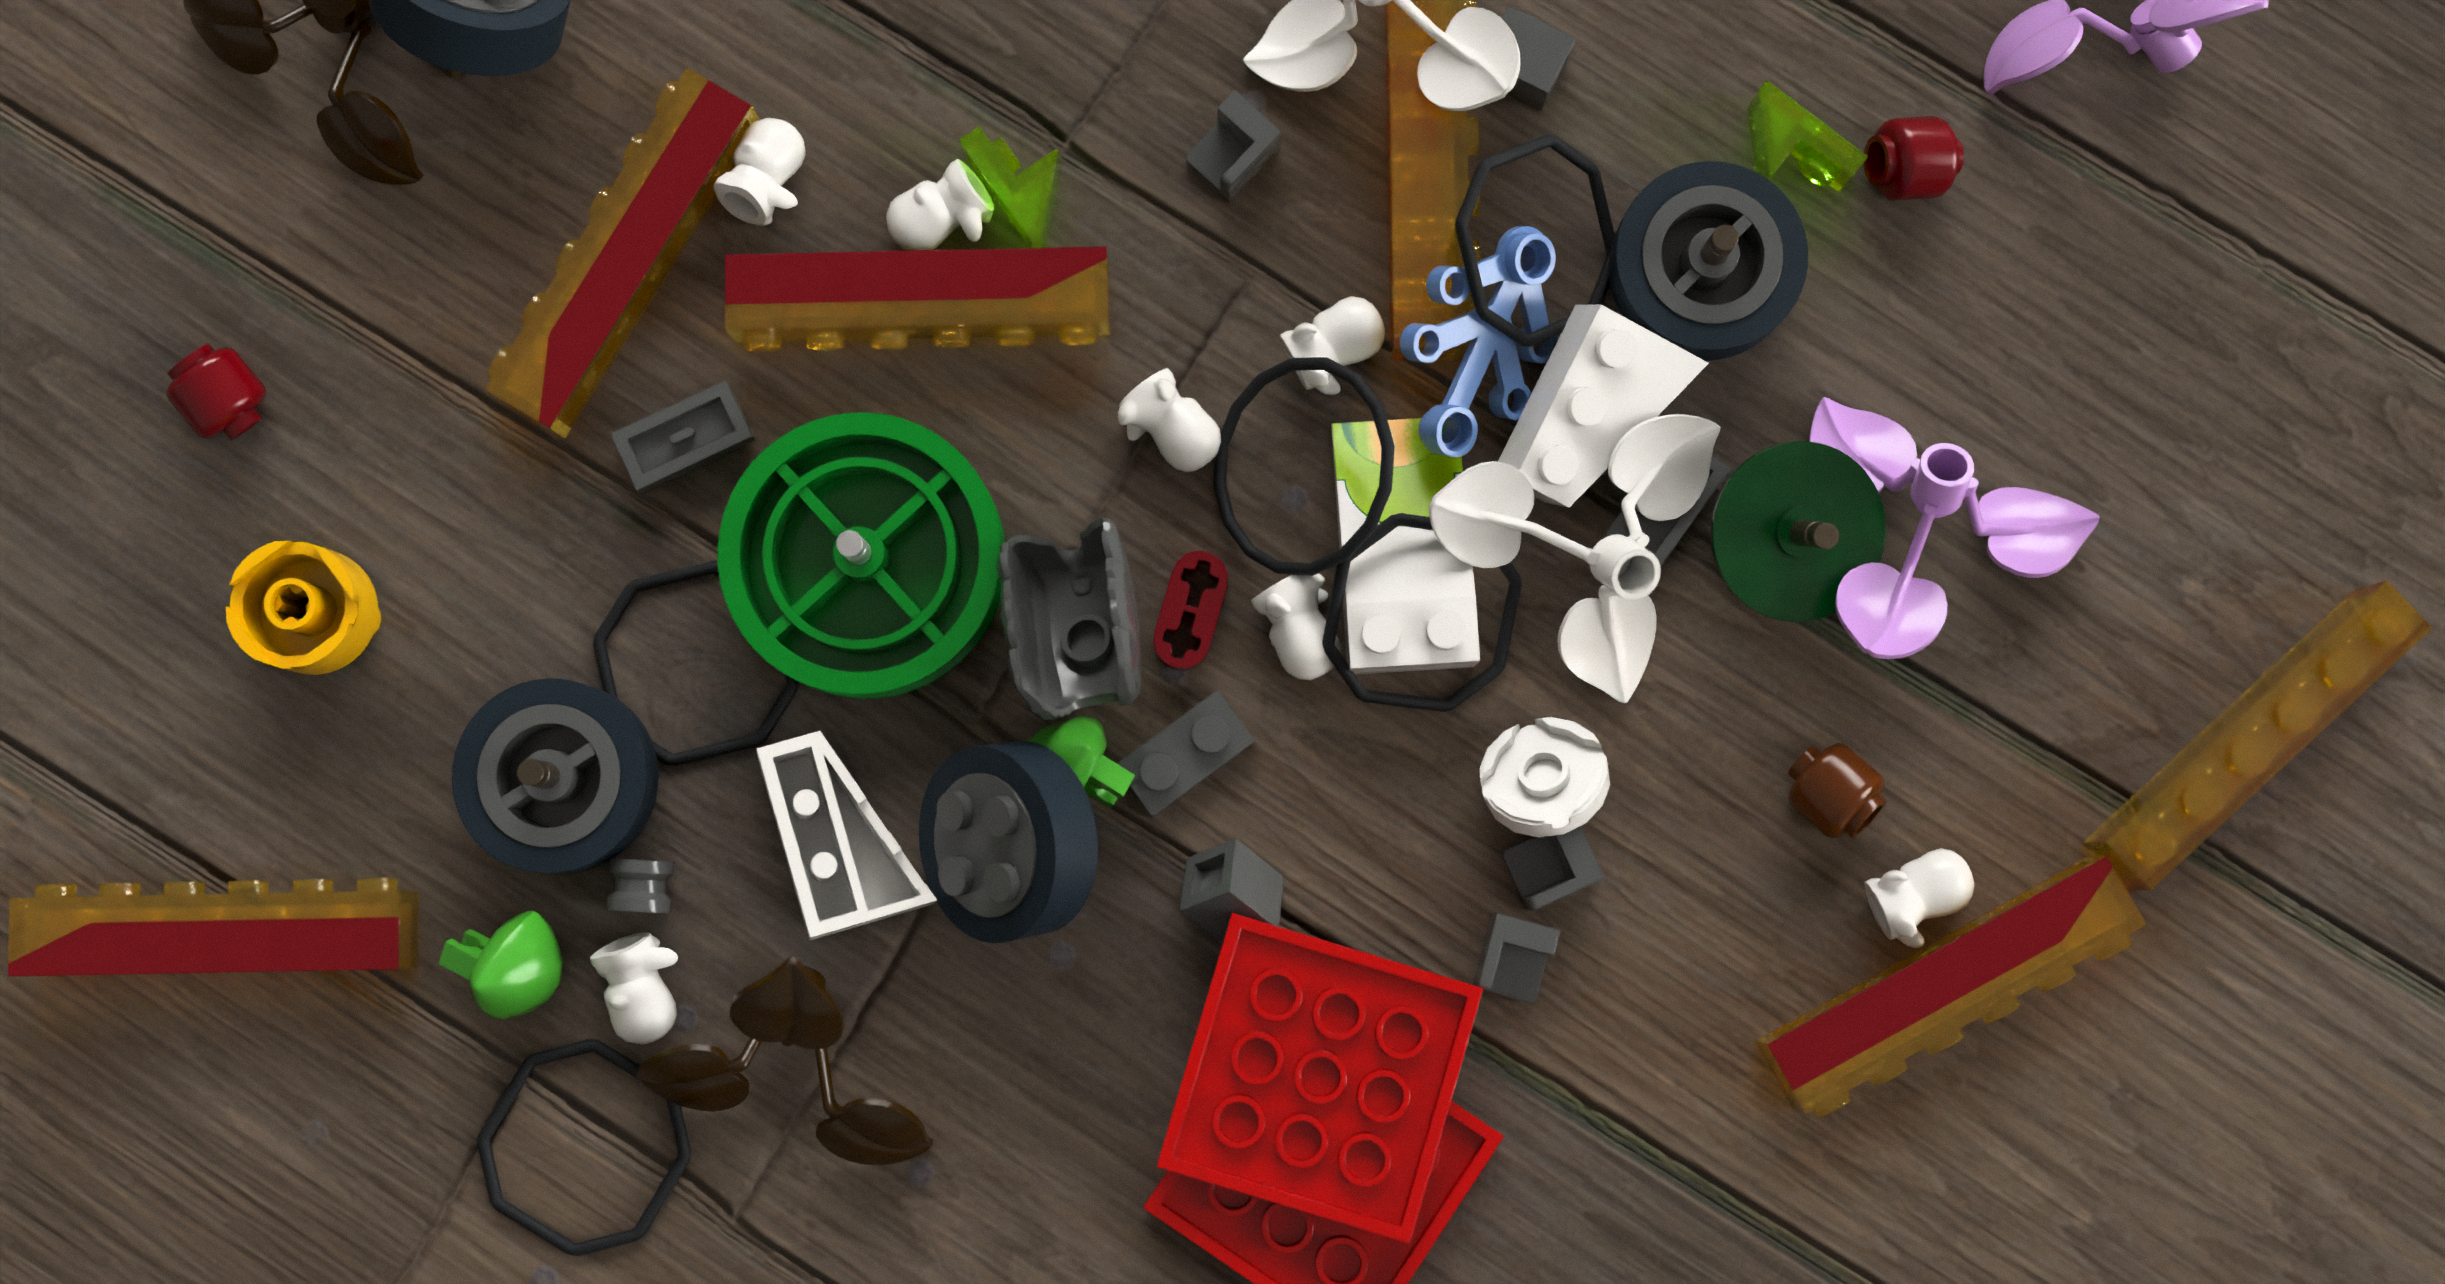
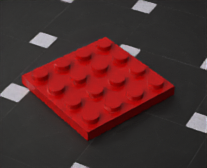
[1156,913,1484,1244]
[1143,1100,1504,1284]

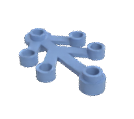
[1400,226,1558,457]

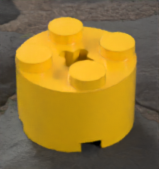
[226,540,381,675]

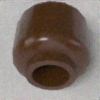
[1788,743,1887,839]

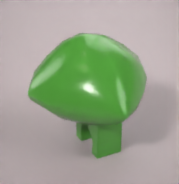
[1027,716,1135,808]
[439,911,563,1019]

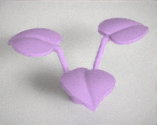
[1984,0,2269,97]
[1809,397,2100,659]

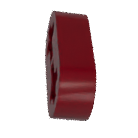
[1153,551,1228,671]

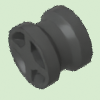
[606,858,675,913]

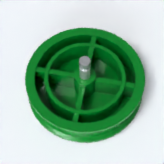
[717,412,1005,699]

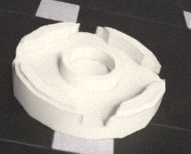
[1480,717,1610,838]

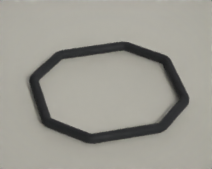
[1455,134,1615,347]
[1322,513,1522,712]
[593,560,799,766]
[477,1039,691,1256]

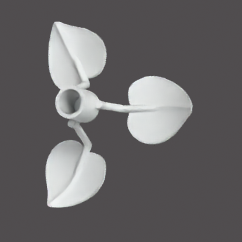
[1243,0,1521,111]
[1429,414,1720,703]

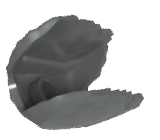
[997,517,1141,720]

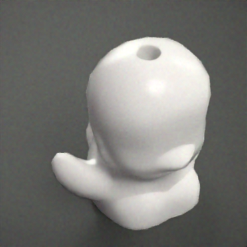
[713,118,806,226]
[887,159,994,251]
[1279,296,1385,395]
[1118,368,1221,472]
[1251,574,1341,680]
[1864,848,1974,948]
[590,932,678,1044]

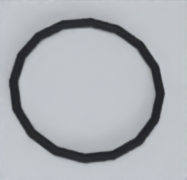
[1213,357,1395,576]

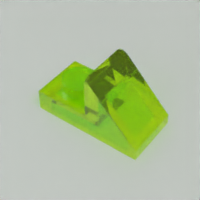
[1747,80,1868,192]
[959,126,1062,248]

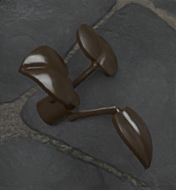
[184,0,425,185]
[637,956,933,1165]

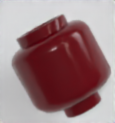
[1863,116,1964,201]
[167,343,266,441]

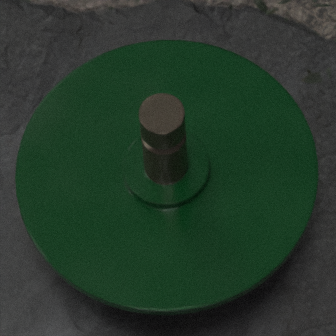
[1711,441,1886,622]

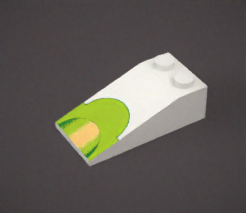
[1331,418,1480,674]

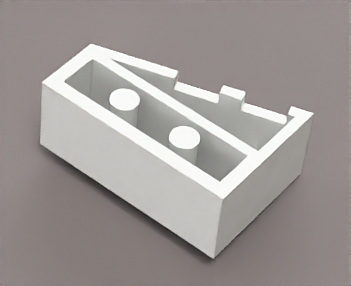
[1498,304,1709,508]
[756,731,937,941]

